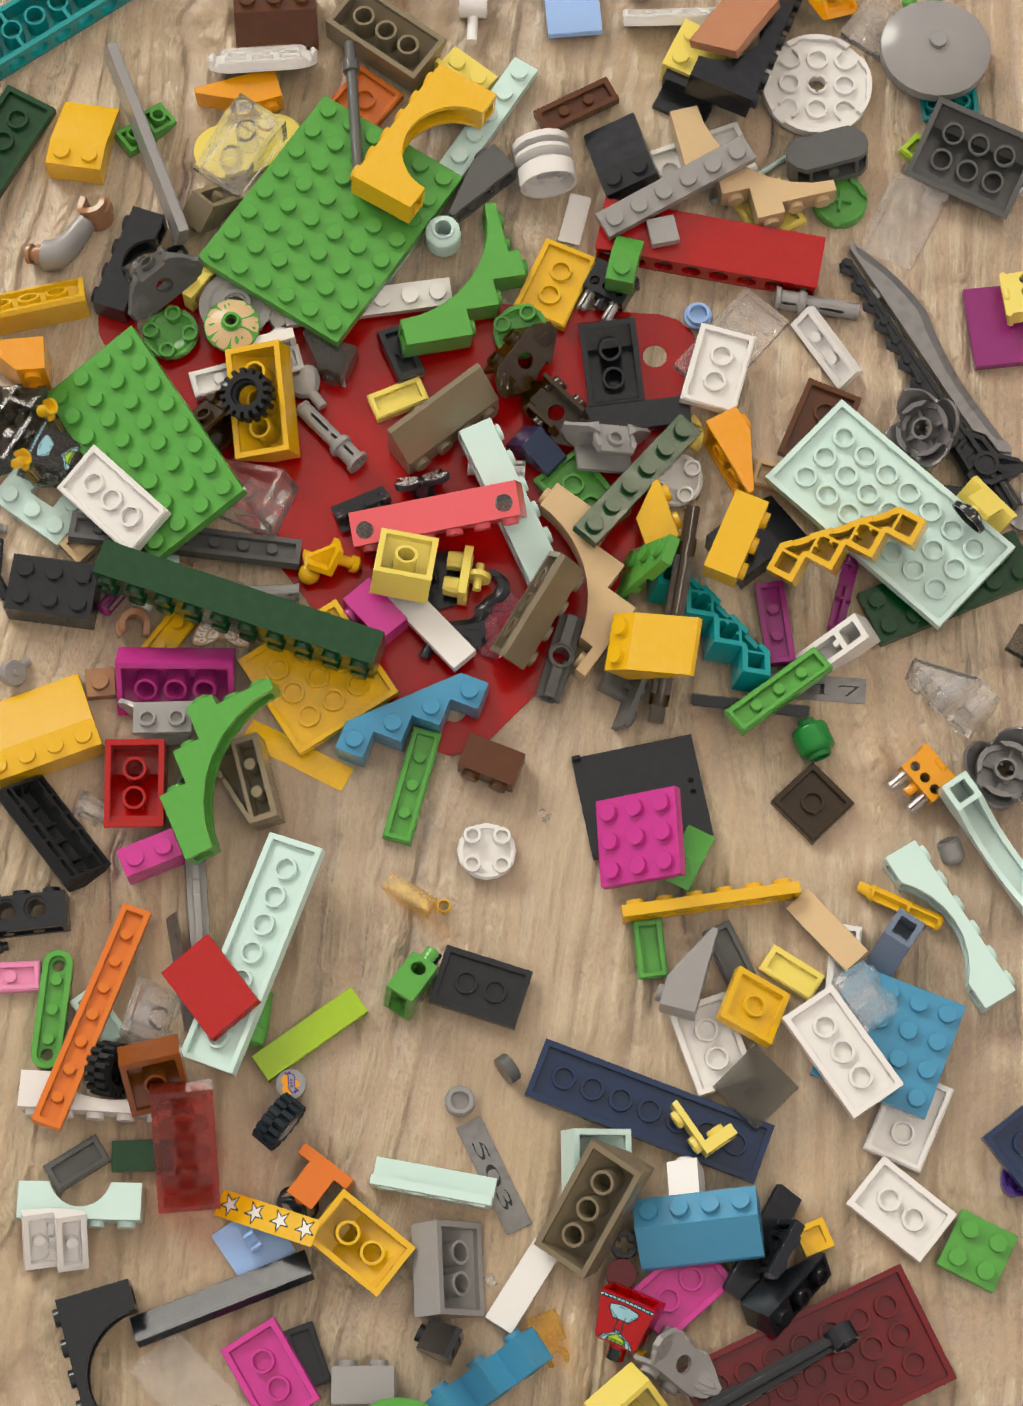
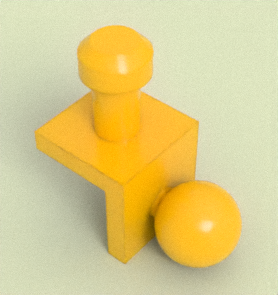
[298,537,361,585]

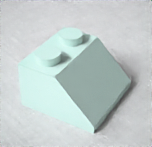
[561,1128,632,1192]

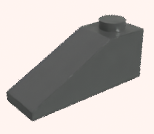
[449,144,516,223]

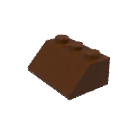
[233,0,319,50]

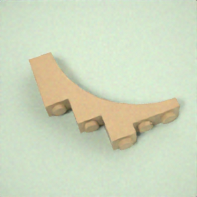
[669,105,837,228]

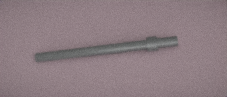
[343,40,363,169]

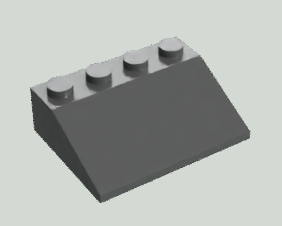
[905,96,1023,219]

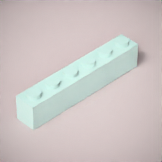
[458,418,554,586]

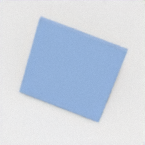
[211,1201,296,1276]

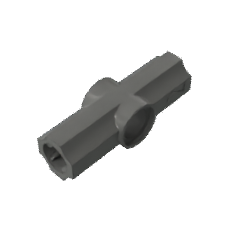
[535,614,584,704]

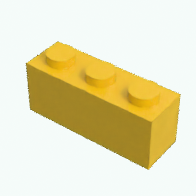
[702,489,771,588]

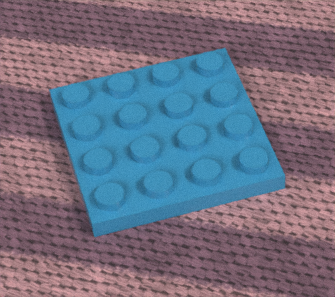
[810,964,966,1120]

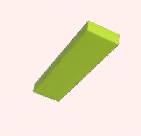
[251,987,369,1082]

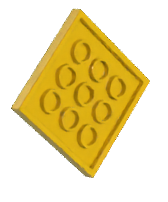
[237,599,399,757]

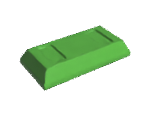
[632,918,668,980]

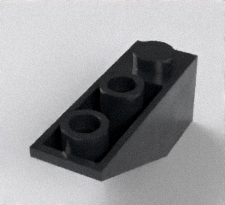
[740,1252,832,1338]

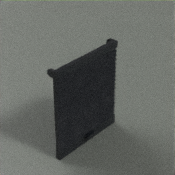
[571,734,714,861]

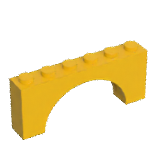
[350,64,497,224]

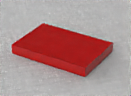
[161,934,261,1042]

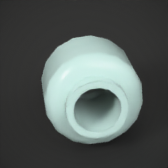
[425,215,462,257]

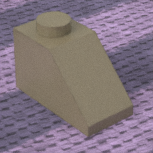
[183,181,244,234]

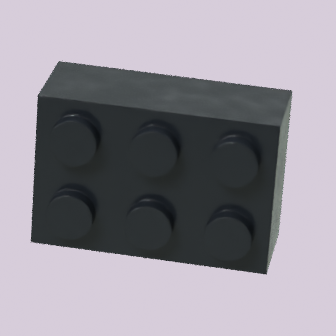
[3,553,101,630]

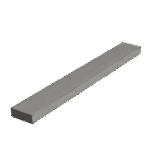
[104,41,189,246]

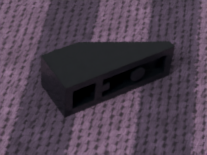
[414,1319,464,1367]

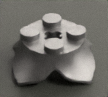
[884,388,960,468]
[963,726,1023,810]

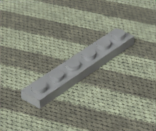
[595,135,756,241]

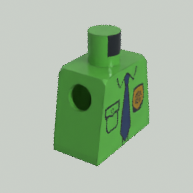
[383,946,442,1021]

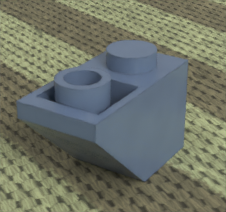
[864,908,925,977]

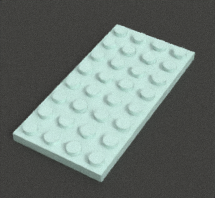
[764,399,1016,630]

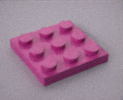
[595,786,686,890]

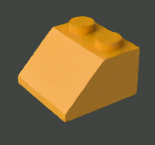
[0,336,53,395]

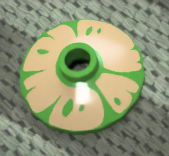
[204,299,261,351]

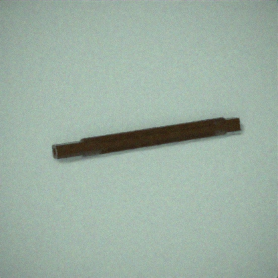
[648,504,700,724]

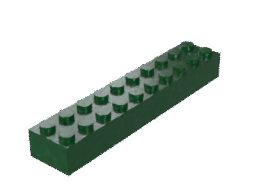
[92,539,386,680]

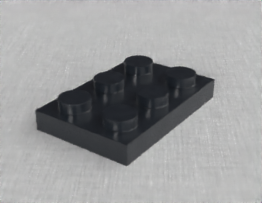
[428,945,533,1030]

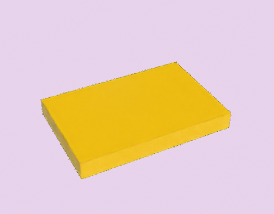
[513,238,596,332]

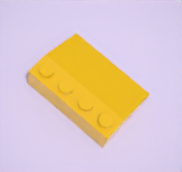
[0,674,105,789]

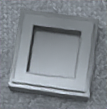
[646,214,680,249]

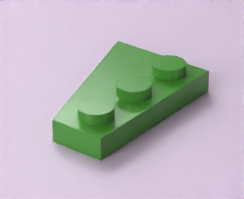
[616,534,680,602]

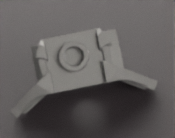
[560,421,650,474]
[117,698,193,747]
[633,1325,722,1399]

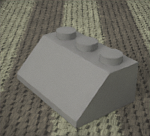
[411,1219,485,1319]

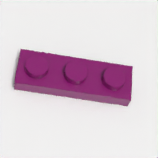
[754,580,796,667]

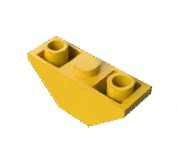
[636,479,682,544]

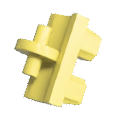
[442,545,491,605]

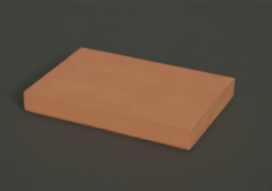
[689,0,780,59]

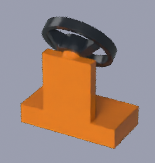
[276,1143,355,1219]

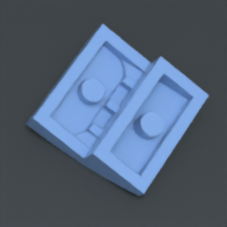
[544,0,603,39]

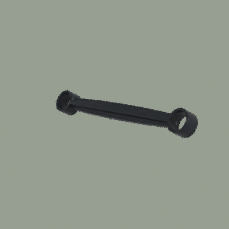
[700,1320,860,1406]

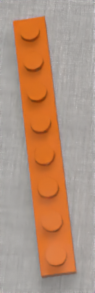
[31,903,152,1133]

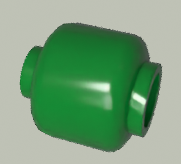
[792,717,835,763]

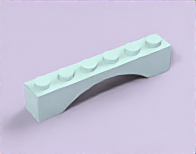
[936,770,1023,916]
[882,840,1015,1015]

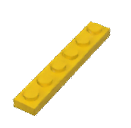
[620,878,801,924]

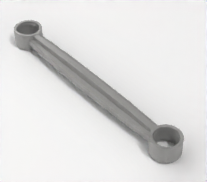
[176,775,210,948]

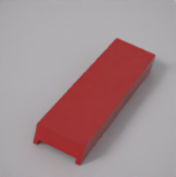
[595,198,826,296]

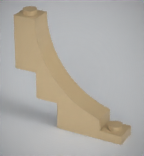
[538,483,636,683]

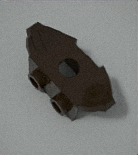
[483,321,558,398]
[522,372,590,447]
[193,389,233,453]

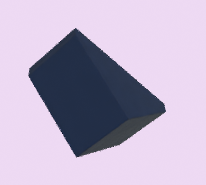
[506,425,567,478]

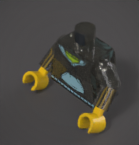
[11,398,81,488]

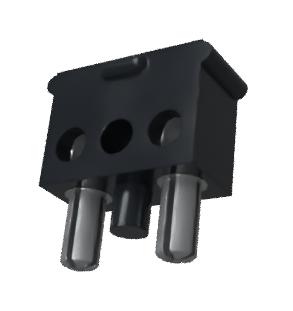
[577,258,640,320]

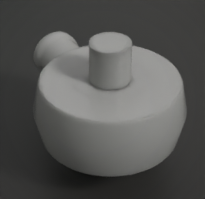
[0,657,32,687]

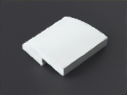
[21,1208,89,1273]

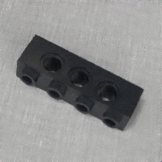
[0,887,71,939]

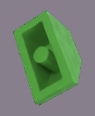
[605,236,644,295]
[664,825,716,891]

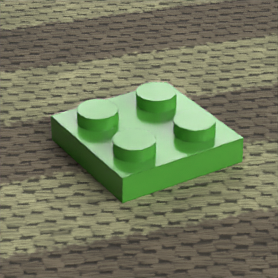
[935,1209,1018,1294]

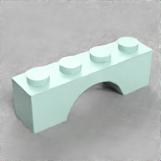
[16,1181,146,1229]

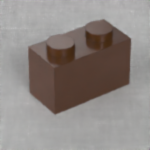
[458,733,526,793]

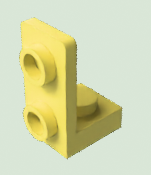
[669,1100,737,1158]

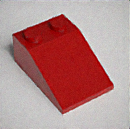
[104,739,169,828]

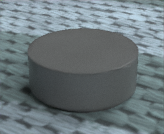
[494,1053,521,1085]

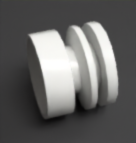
[512,128,577,199]

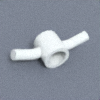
[459,0,488,46]

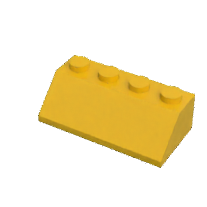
[225,339,301,462]

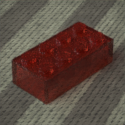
[150,1079,221,1214]

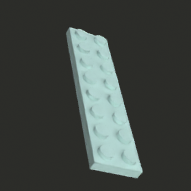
[181,832,326,1076]

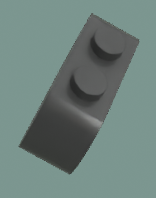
[786,126,868,183]

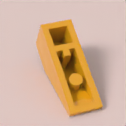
[194,71,284,116]

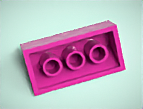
[115,647,237,715]

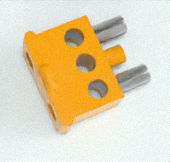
[887,744,955,814]

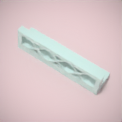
[369,1156,497,1210]

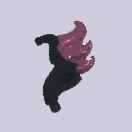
[418,570,519,661]

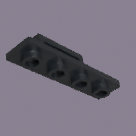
[722,1184,805,1303]

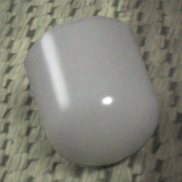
[937,836,965,866]

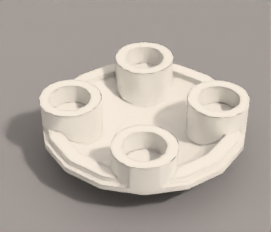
[659,453,703,507]
[457,823,516,880]

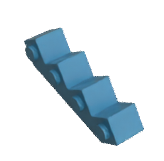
[335,673,489,768]
[425,1327,553,1406]

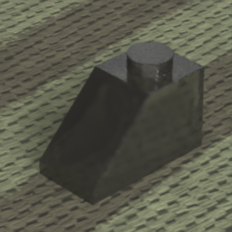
[303,328,359,388]

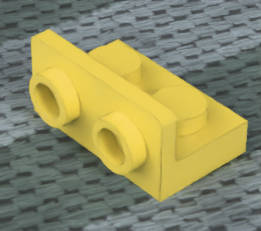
[434,46,498,90]

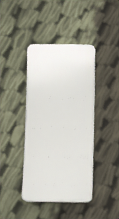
[558,193,591,245]

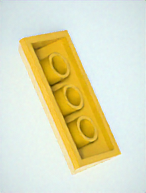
[0,276,91,336]

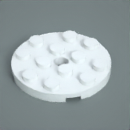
[762,34,872,136]

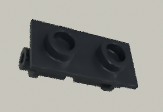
[331,486,392,533]

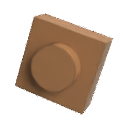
[85,667,117,701]

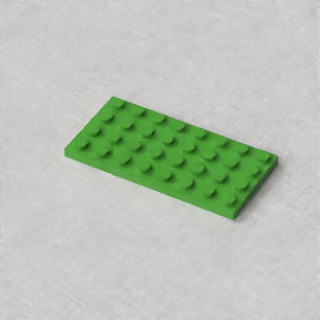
[44,326,248,559]

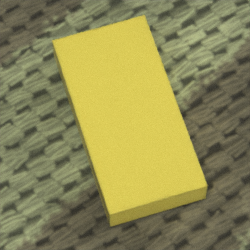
[366,376,429,424]
[758,944,825,1001]

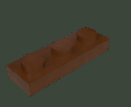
[533,77,619,130]

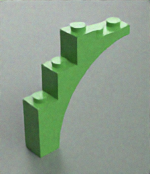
[398,202,528,358]
[159,678,282,865]

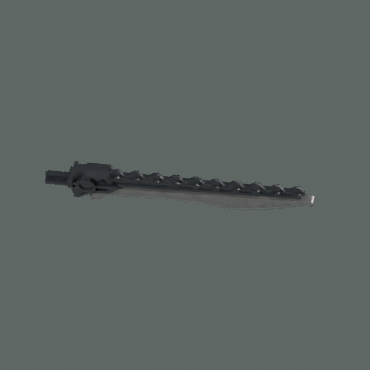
[839,243,1023,511]

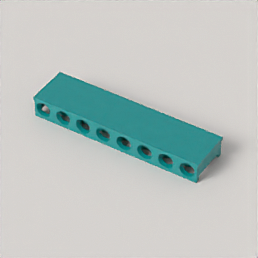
[0,0,132,81]

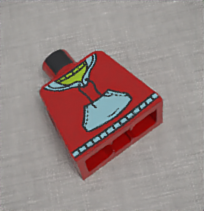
[595,1281,666,1362]

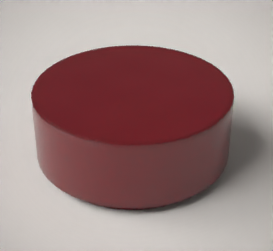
[606,1258,637,1288]

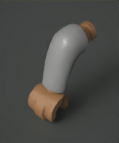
[24,195,114,271]

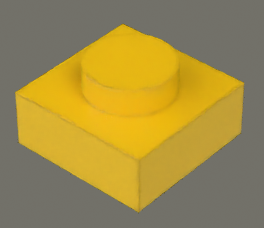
[799,1217,835,1258]

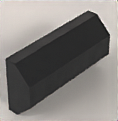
[0,775,111,893]

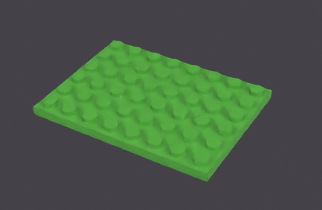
[199,95,463,348]

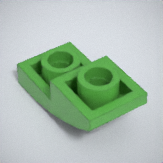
[114,102,177,158]

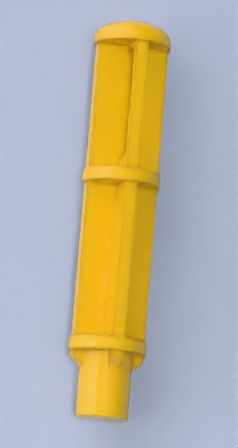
[855,881,944,931]

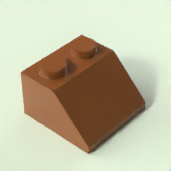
[117,1034,193,1117]

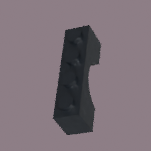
[91,206,168,324]

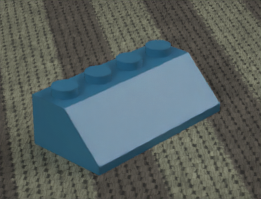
[633,1185,765,1272]

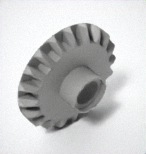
[199,276,272,331]

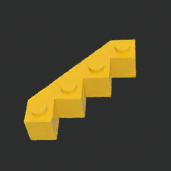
[766,507,929,588]

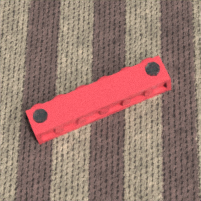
[348,480,527,553]

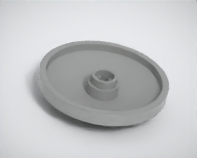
[879,0,991,101]

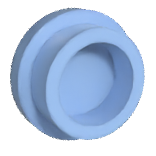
[684,302,712,330]

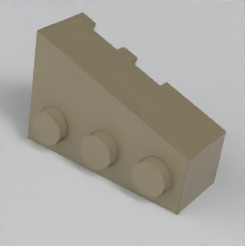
[217,732,286,831]

